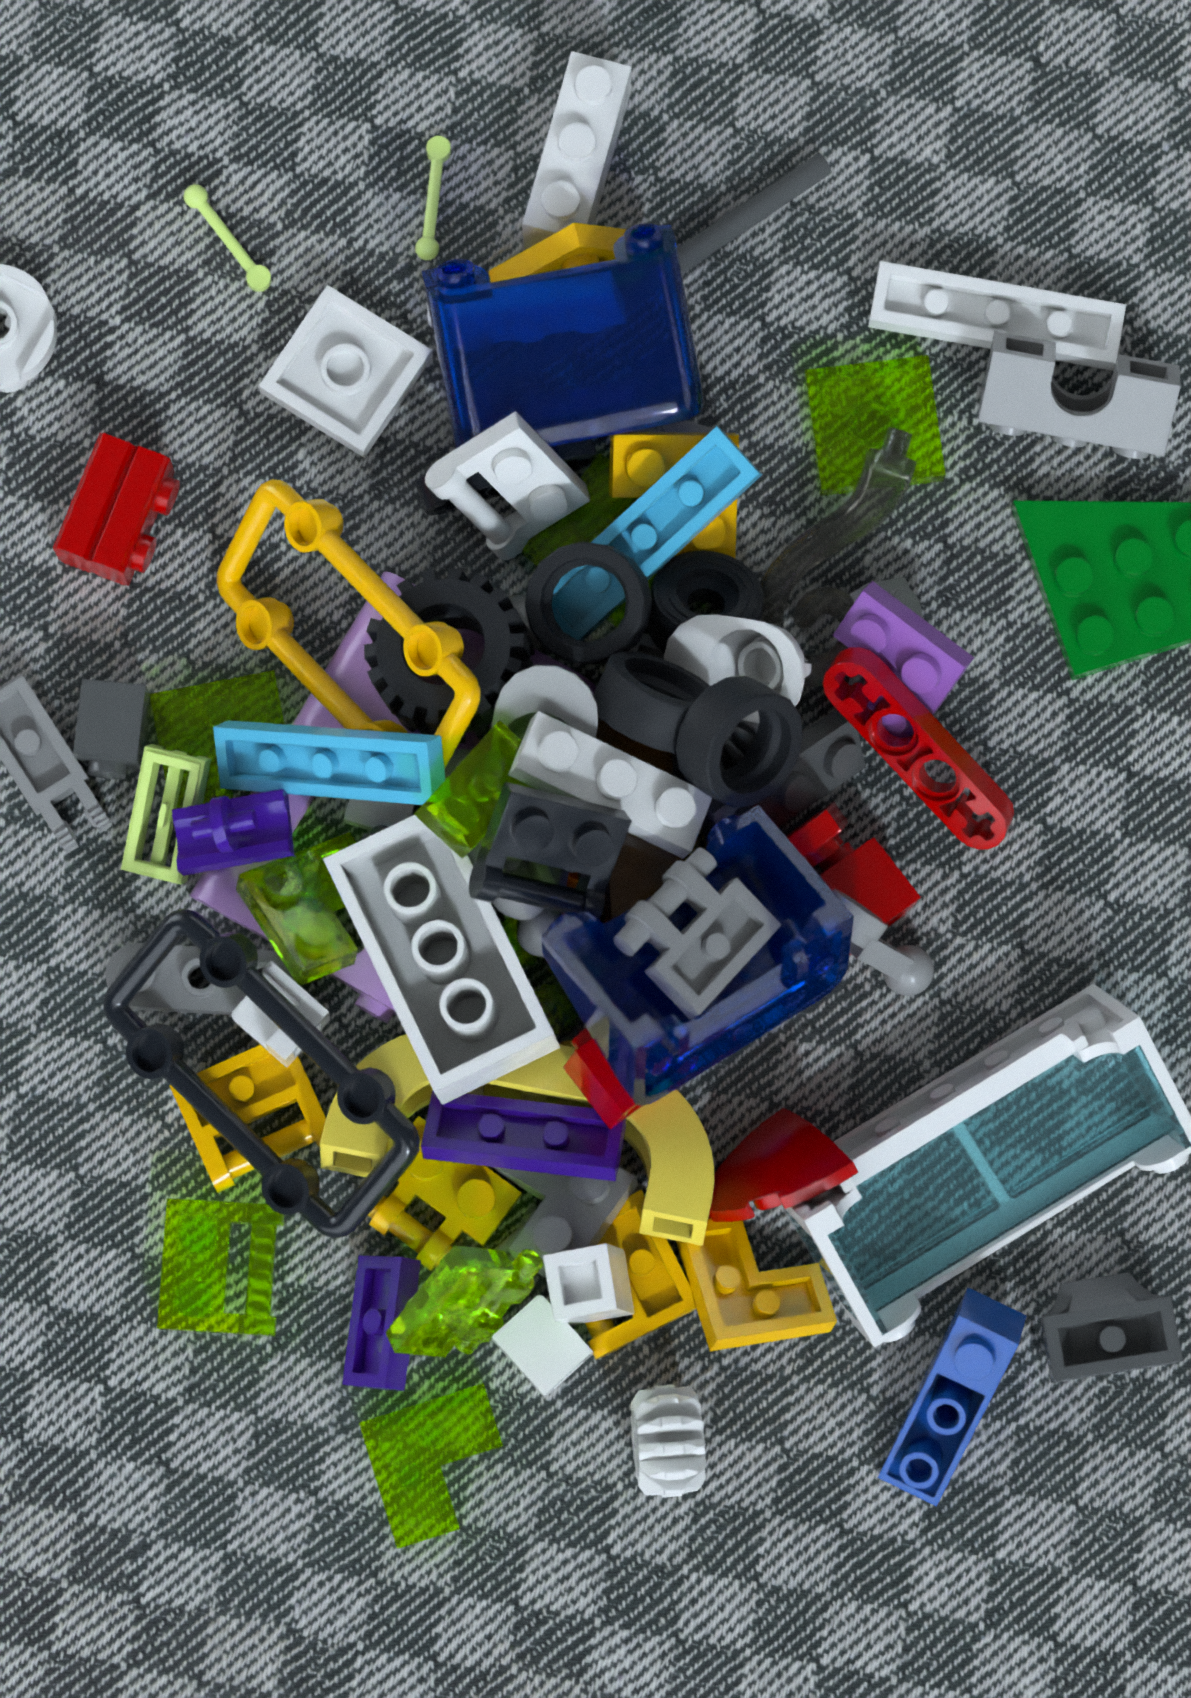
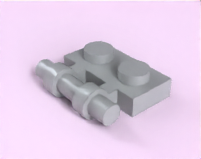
[613,848,782,1019]

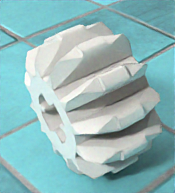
[630,1384,706,1498]

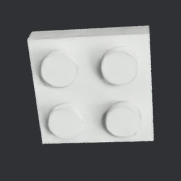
[259,285,433,458]

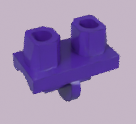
[172,789,294,876]

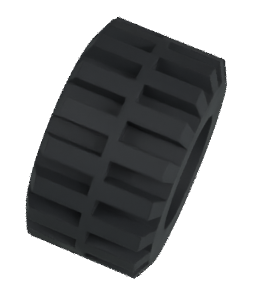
[364,568,535,744]

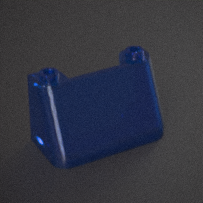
[422,224,704,449]
[542,805,854,1106]

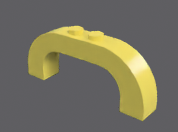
[320,1034,714,1246]

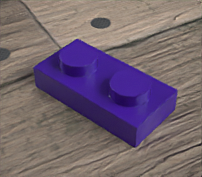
[342,1255,421,1391]

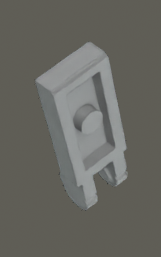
[0,673,113,854]

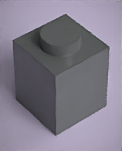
[73,679,152,780]

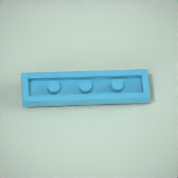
[552,426,762,641]
[213,720,448,806]

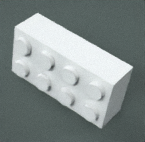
[323,802,560,1105]

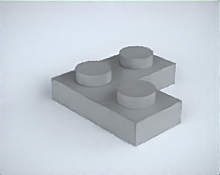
[494,1167,638,1278]

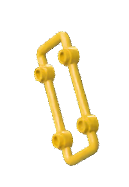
[216,479,481,769]

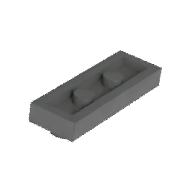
[702,709,866,864]

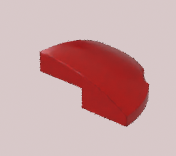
[708,1108,859,1222]

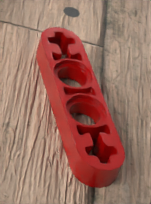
[823,647,1014,850]

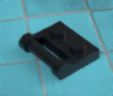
[469,782,632,926]

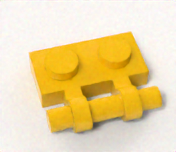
[368,1116,522,1282]

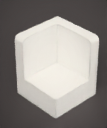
[231,961,330,1068]
[543,1243,635,1325]
[492,1295,593,1398]

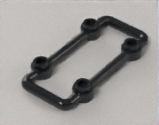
[103,909,420,1238]

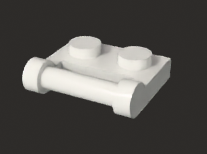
[425,411,590,560]

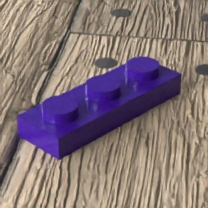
[421,1090,626,1182]

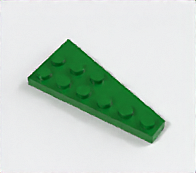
[1011,500,1191,681]

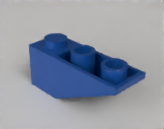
[878,1287,1027,1506]

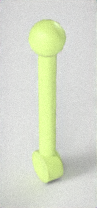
[415,136,451,261]
[183,184,271,292]

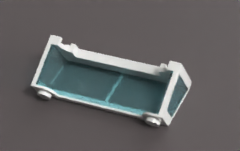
[781,984,1191,1348]

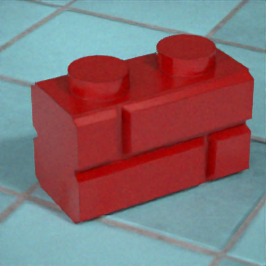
[53,433,180,586]

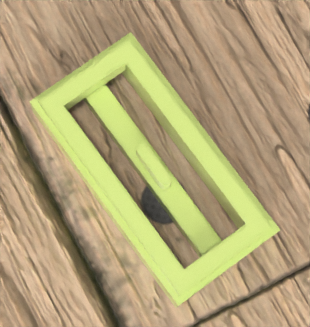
[121,744,211,885]

